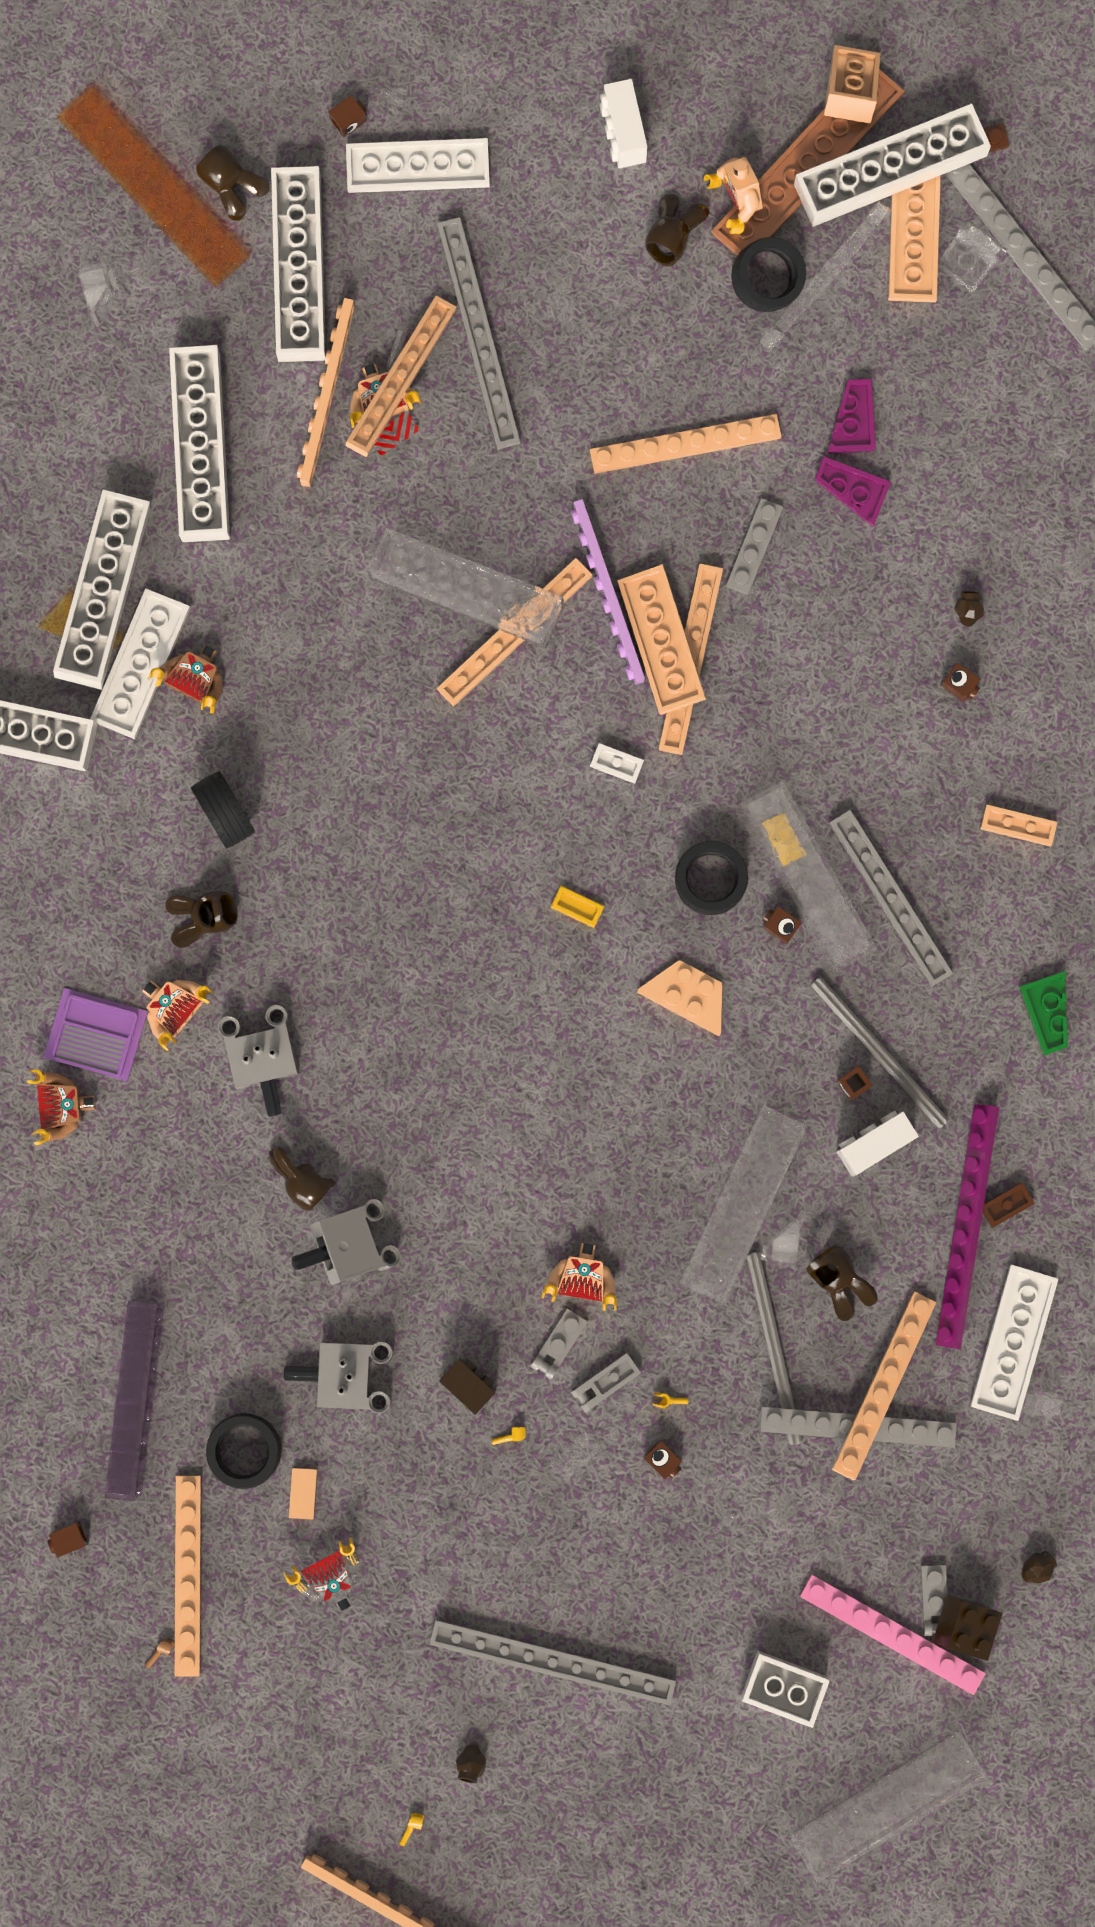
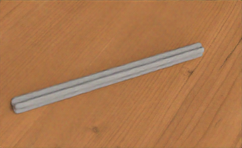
[811,977,948,1128]
[747,1252,802,1445]

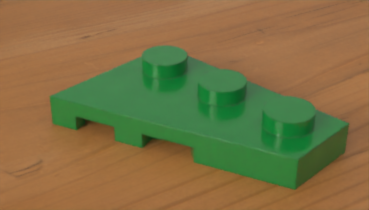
[1019,971,1068,1056]

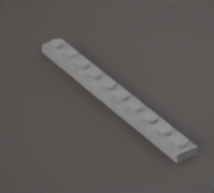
[945,164,1095,351]
[437,217,520,450]
[429,1619,676,1705]

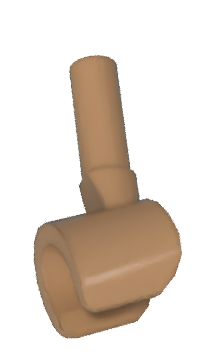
[145,1638,175,1668]

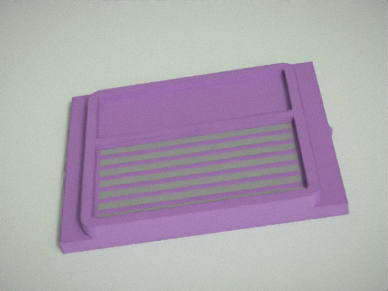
[43,988,148,1081]

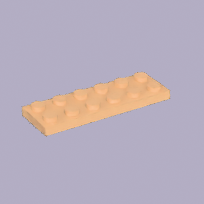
[888,176,940,302]
[617,564,706,715]

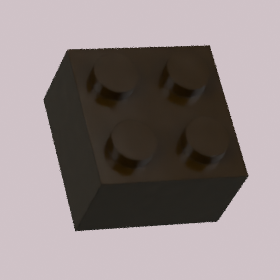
[439,1358,496,1415]
[932,1594,1003,1661]

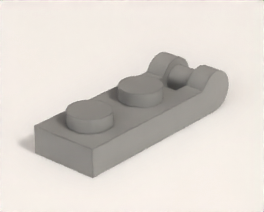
[530,1309,588,1380]
[571,1353,641,1413]
[921,1565,947,1636]

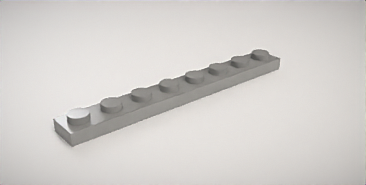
[829,810,953,987]
[759,1406,957,1448]

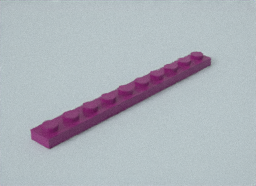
[936,1104,999,1350]

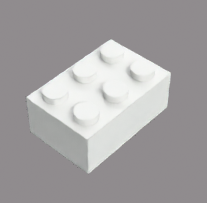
[600,79,647,168]
[837,1111,919,1176]
[741,1650,830,1728]

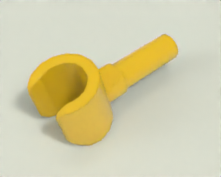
[652,1392,688,1408]
[492,1427,525,1445]
[399,1813,424,1846]

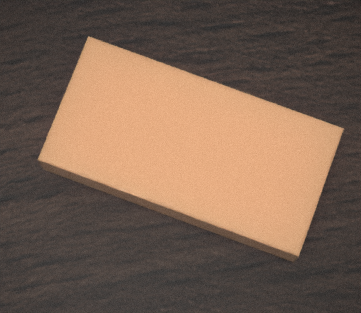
[289,1468,317,1519]

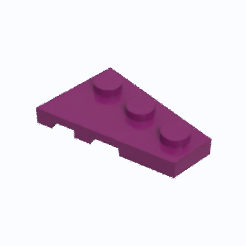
[827,379,876,453]
[815,456,891,527]

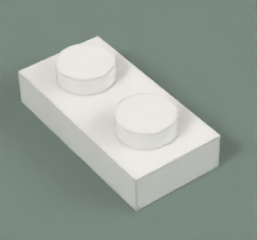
[590,743,644,784]

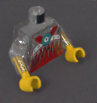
[283,1538,360,1612]

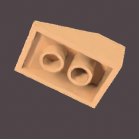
[824,45,881,123]

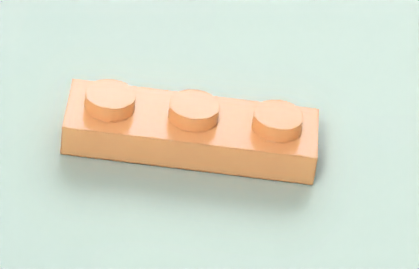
[980,805,1057,847]

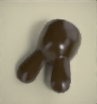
[196,145,270,221]
[645,194,710,266]
[165,891,238,948]
[269,1146,337,1211]
[806,1245,878,1321]

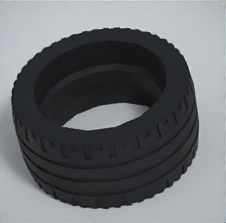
[731,237,807,312]
[191,771,255,849]
[675,841,748,915]
[206,1413,282,1489]

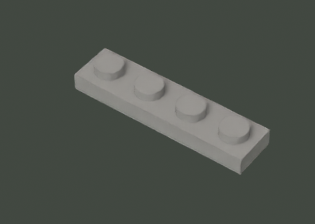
[726,498,783,595]

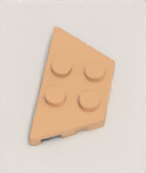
[637,960,722,1036]

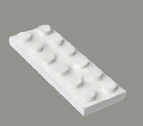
[346,138,490,193]
[90,588,191,739]
[970,1265,1058,1421]

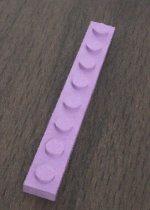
[570,499,645,685]

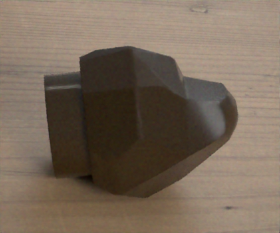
[954,591,984,627]
[1021,1551,1057,1584]
[456,1744,486,1783]

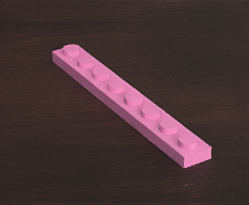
[800,1574,986,1695]

